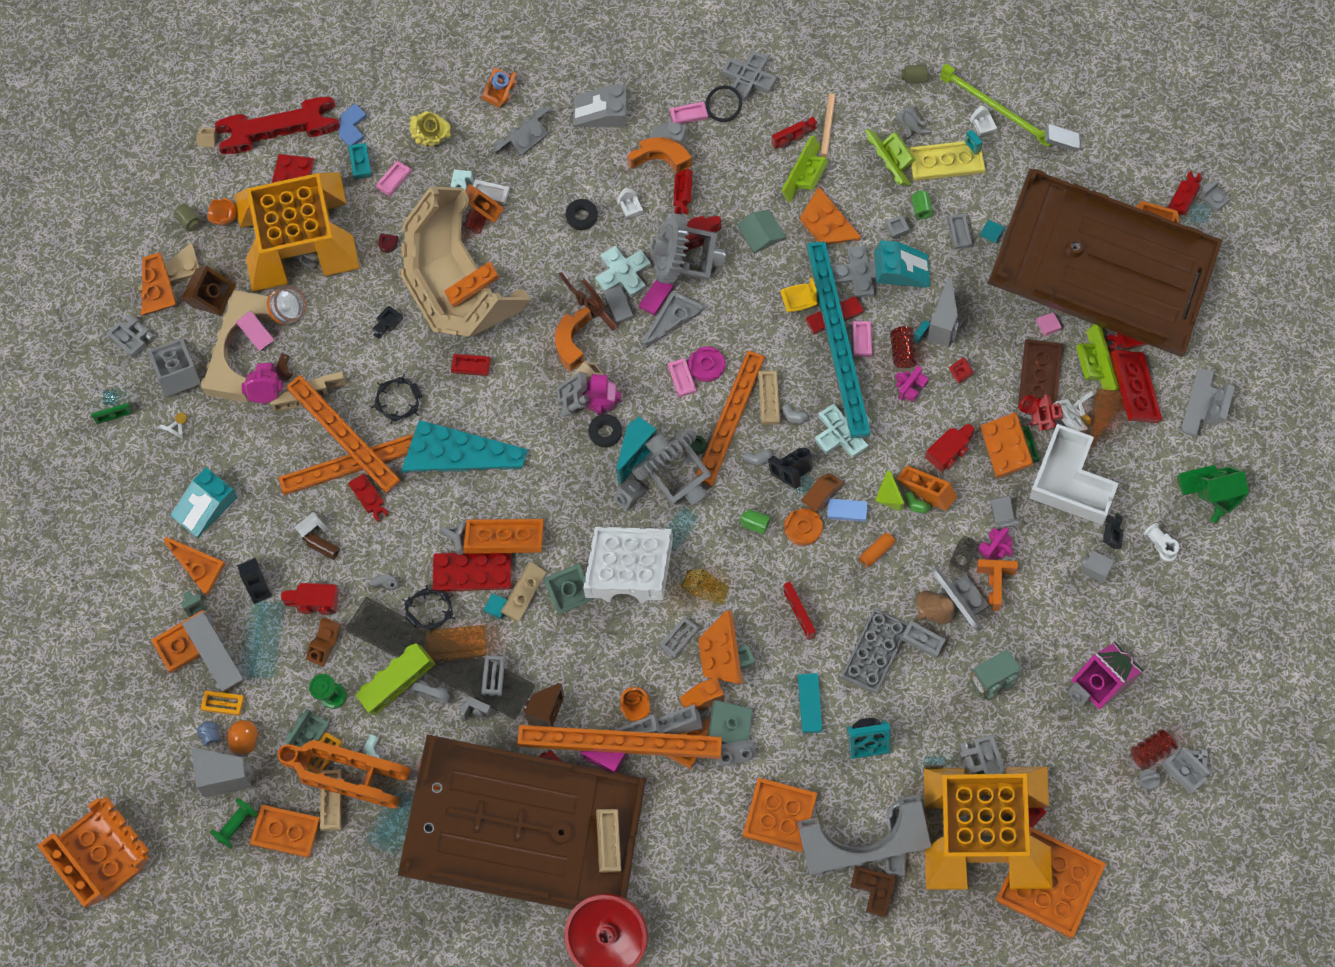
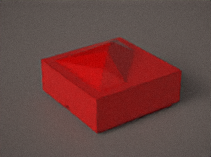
[948,357,975,383]

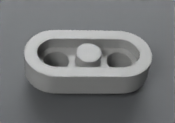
[410,680,450,704]
[716,740,756,766]

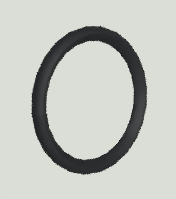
[706,85,743,122]

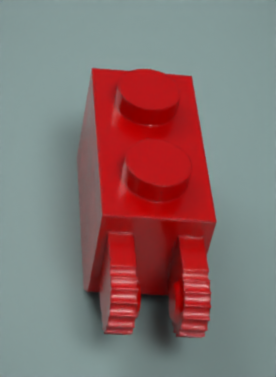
[683,215,721,253]
[925,423,974,472]
[281,583,339,615]

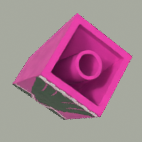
[1071,642,1144,710]

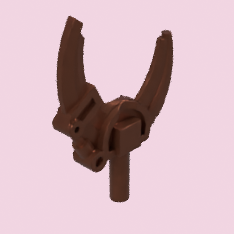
[558,272,618,331]

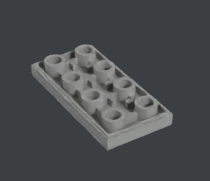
[841,609,908,694]

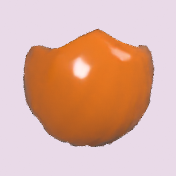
[207,198,237,226]
[620,687,651,722]
[227,720,258,754]

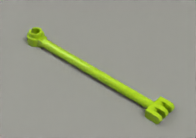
[940,64,1051,147]

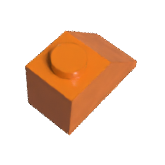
[465,184,504,223]
[680,677,724,711]

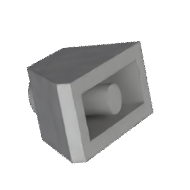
[649,121,687,147]

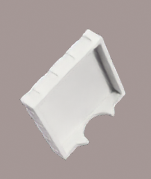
[583,527,673,603]

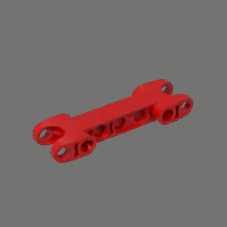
[215,97,340,155]

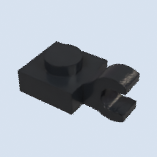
[372,305,403,339]
[1103,513,1124,549]

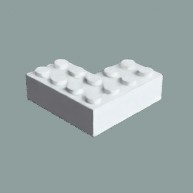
[1029,424,1119,525]

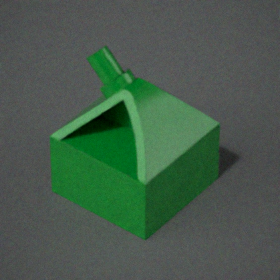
[1194,466,1249,524]

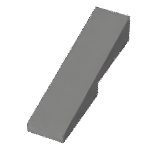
[618,704,703,734]

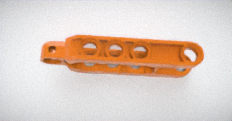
[277,740,410,809]

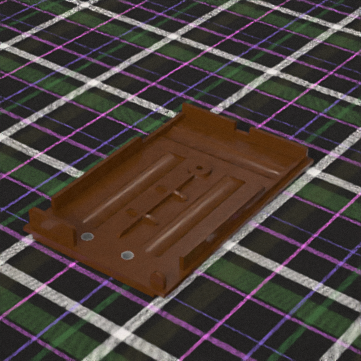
[398,734,646,910]

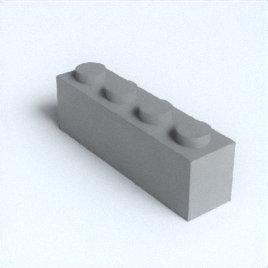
[182,612,245,693]

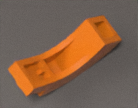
[627,137,692,174]
[555,307,592,372]

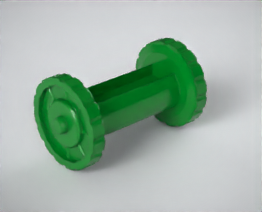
[309,674,347,709]
[209,798,258,849]

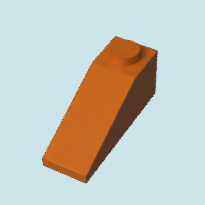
[896,465,957,511]

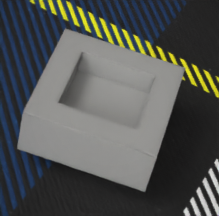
[885,215,910,239]

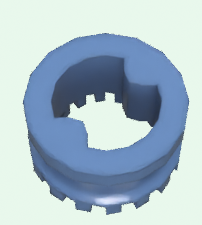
[491,72,509,90]

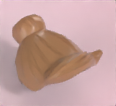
[916,591,956,624]

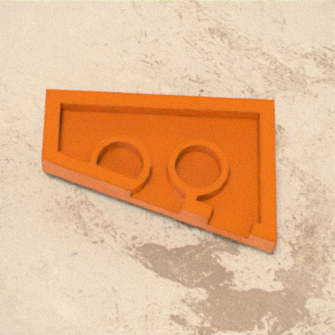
[141,252,177,316]

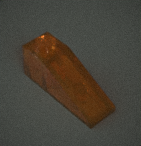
[1090,388,1123,448]

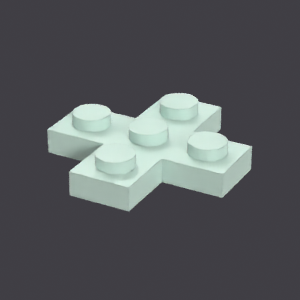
[595,246,651,297]
[814,404,872,459]

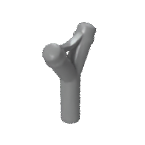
[440,521,466,555]

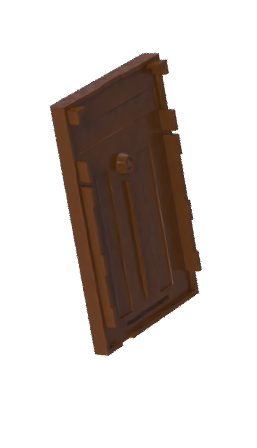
[987,168,1222,357]

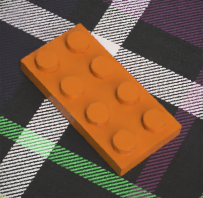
[464,519,544,553]

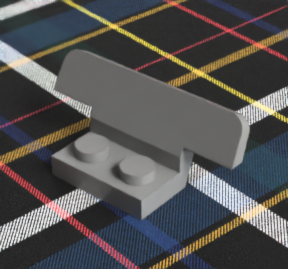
[1182,369,1235,437]
[931,567,989,631]

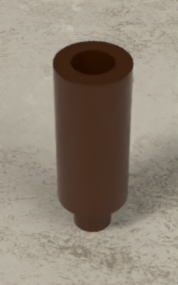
[302,534,340,560]

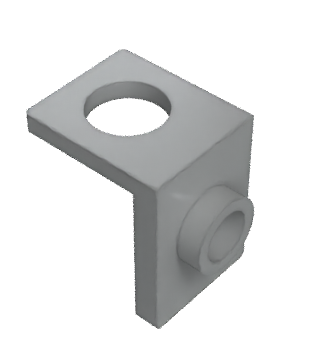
[990,496,1019,528]

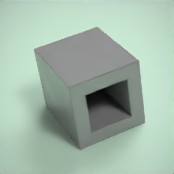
[1081,550,1114,583]

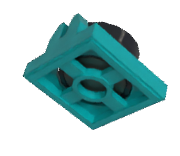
[846,718,891,759]

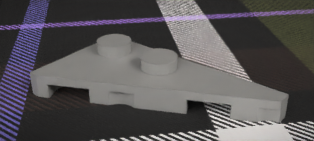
[642,291,704,348]

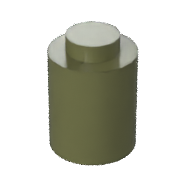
[901,64,928,83]
[173,204,201,231]

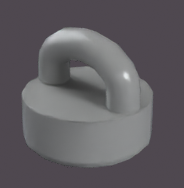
[1139,769,1160,790]

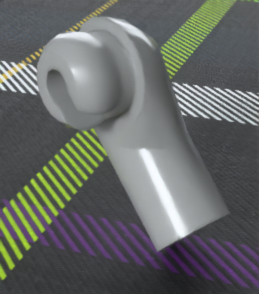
[781,404,808,424]
[743,450,772,466]
[370,574,399,590]

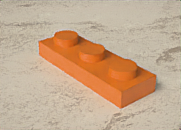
[444,261,500,307]

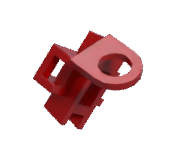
[1019,394,1063,431]

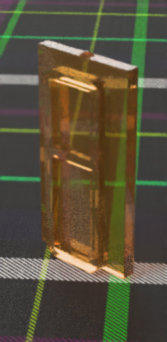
[426,625,487,661]

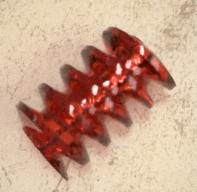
[890,326,917,368]
[1130,729,1178,770]

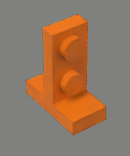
[976,559,1018,611]

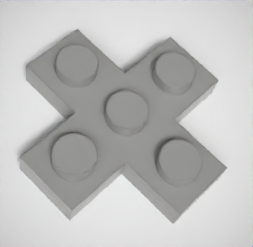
[721,50,777,101]
[832,246,876,298]

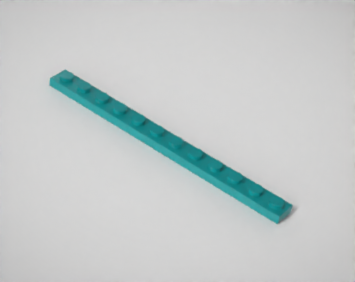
[806,242,871,439]

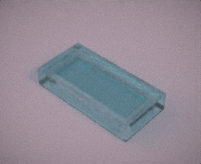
[667,508,698,549]

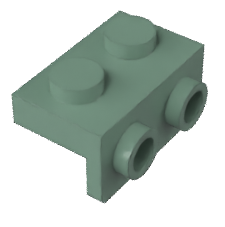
[285,709,330,747]

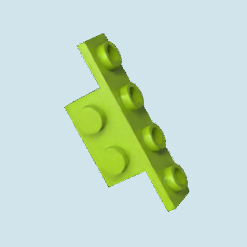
[865,128,916,187]
[781,135,828,203]
[1076,324,1119,397]

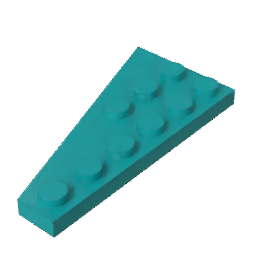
[401,420,528,473]

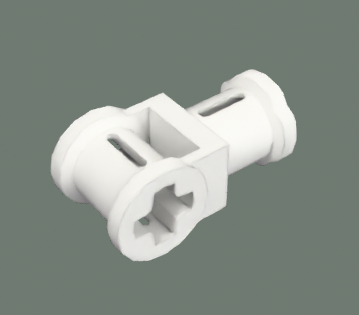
[1143,523,1179,562]

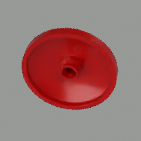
[564,893,648,967]

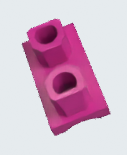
[895,366,929,402]
[978,527,1014,560]

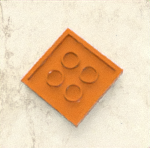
[742,778,817,853]

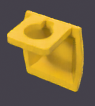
[780,277,817,312]

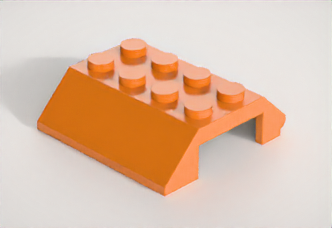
[37,796,150,908]

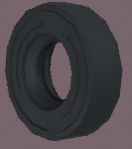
[565,199,598,230]
[588,414,622,448]

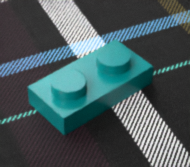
[348,143,372,179]

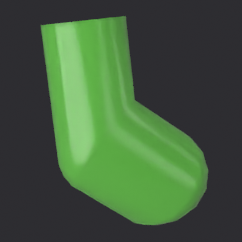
[904,491,931,513]

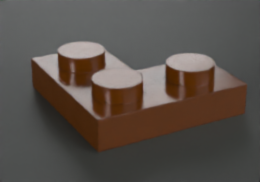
[850,866,896,918]

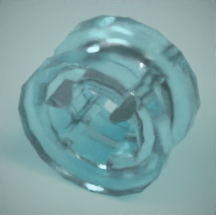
[103,389,117,406]
[795,475,812,494]

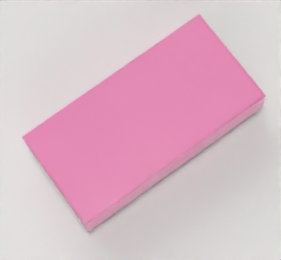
[670,101,708,124]
[375,160,412,197]
[236,310,274,351]
[852,321,872,357]
[667,358,696,397]

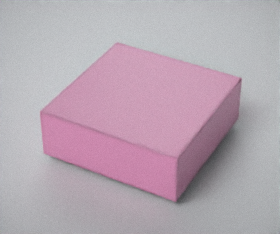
[1036,312,1062,336]

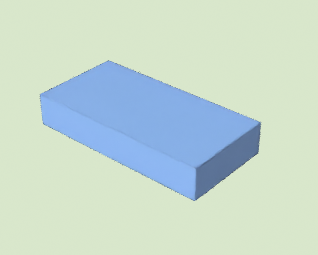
[827,499,867,522]

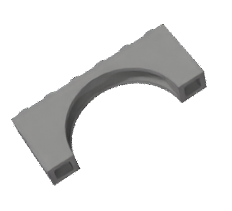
[797,794,931,875]

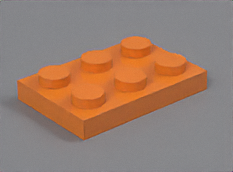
[980,412,1034,478]
[151,610,223,674]
[250,805,320,859]

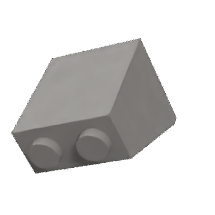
[191,748,255,798]

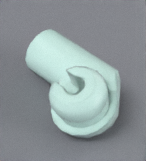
[362,734,380,758]

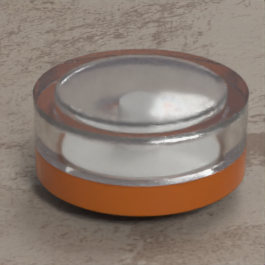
[267,286,307,325]

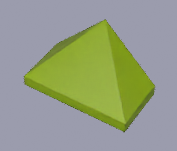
[876,470,904,511]

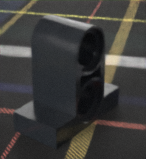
[768,448,813,489]
[237,557,272,604]

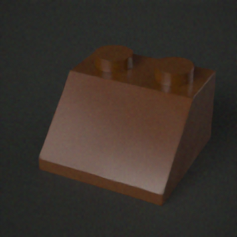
[181,265,235,316]
[523,683,565,727]

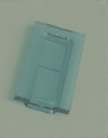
[365,787,414,855]

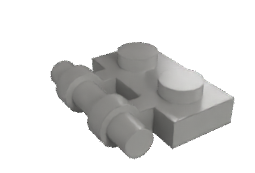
[106,314,155,358]
[557,372,590,417]
[960,735,1006,774]

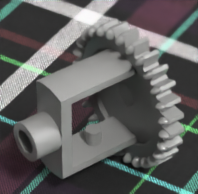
[650,213,726,284]
[632,427,711,505]

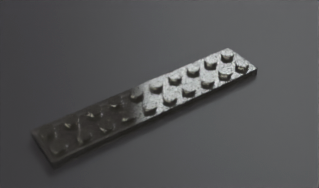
[345,597,535,720]

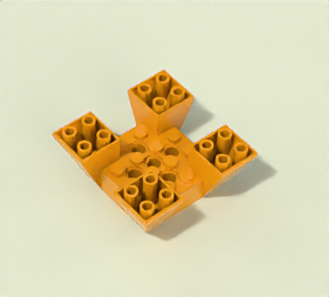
[234,172,360,292]
[924,766,1052,890]

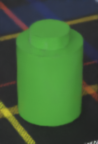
[911,190,933,220]
[740,509,771,535]

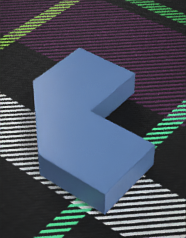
[339,104,367,146]

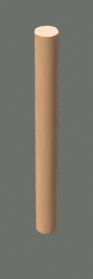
[820,94,836,157]

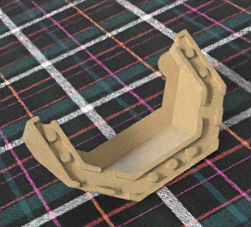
[401,187,531,337]

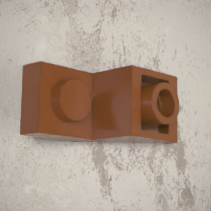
[802,473,844,511]
[306,617,342,667]

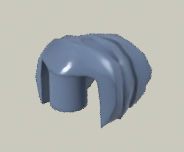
[197,721,220,747]

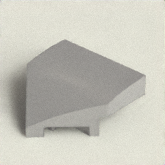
[1162,747,1210,794]

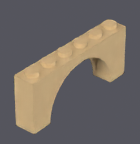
[201,290,274,403]

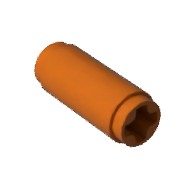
[858,532,896,568]

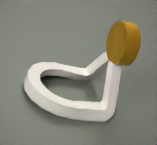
[1073,391,1094,426]
[158,412,188,439]

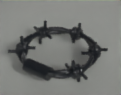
[371,374,422,425]
[402,585,456,634]

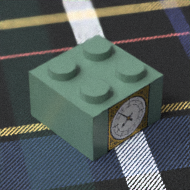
[970,649,1021,700]

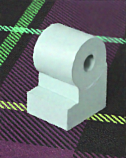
[451,169,473,190]

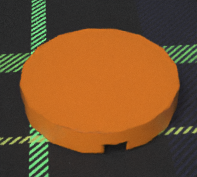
[784,508,823,546]

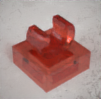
[462,209,486,234]

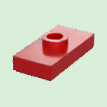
[451,354,491,376]

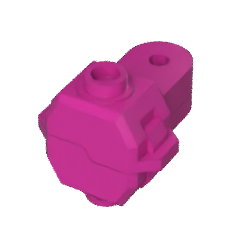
[241,363,283,405]
[583,374,621,415]

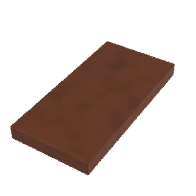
[1018,339,1063,408]

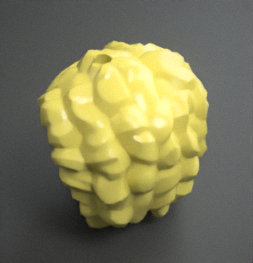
[409,111,451,147]

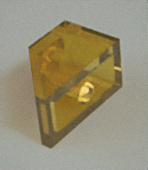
[681,569,729,605]

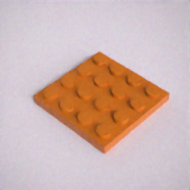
[995,827,1106,939]

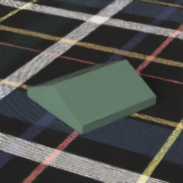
[737,210,786,253]
[543,563,594,615]

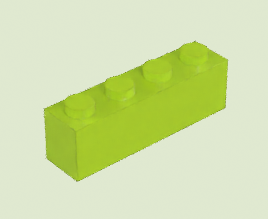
[355,643,436,716]

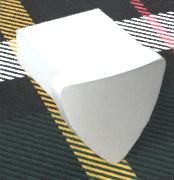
[970,106,997,137]
[617,188,643,219]
[294,512,328,537]

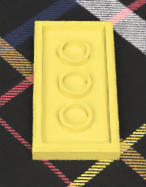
[908,141,985,181]

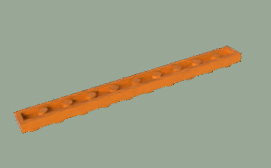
[517,725,722,759]

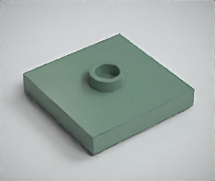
[708,700,752,744]

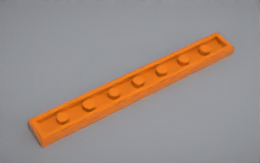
[695,350,765,487]
[286,375,401,494]
[278,433,414,496]

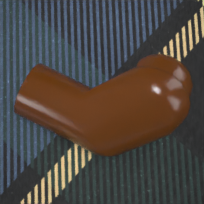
[276,353,293,379]

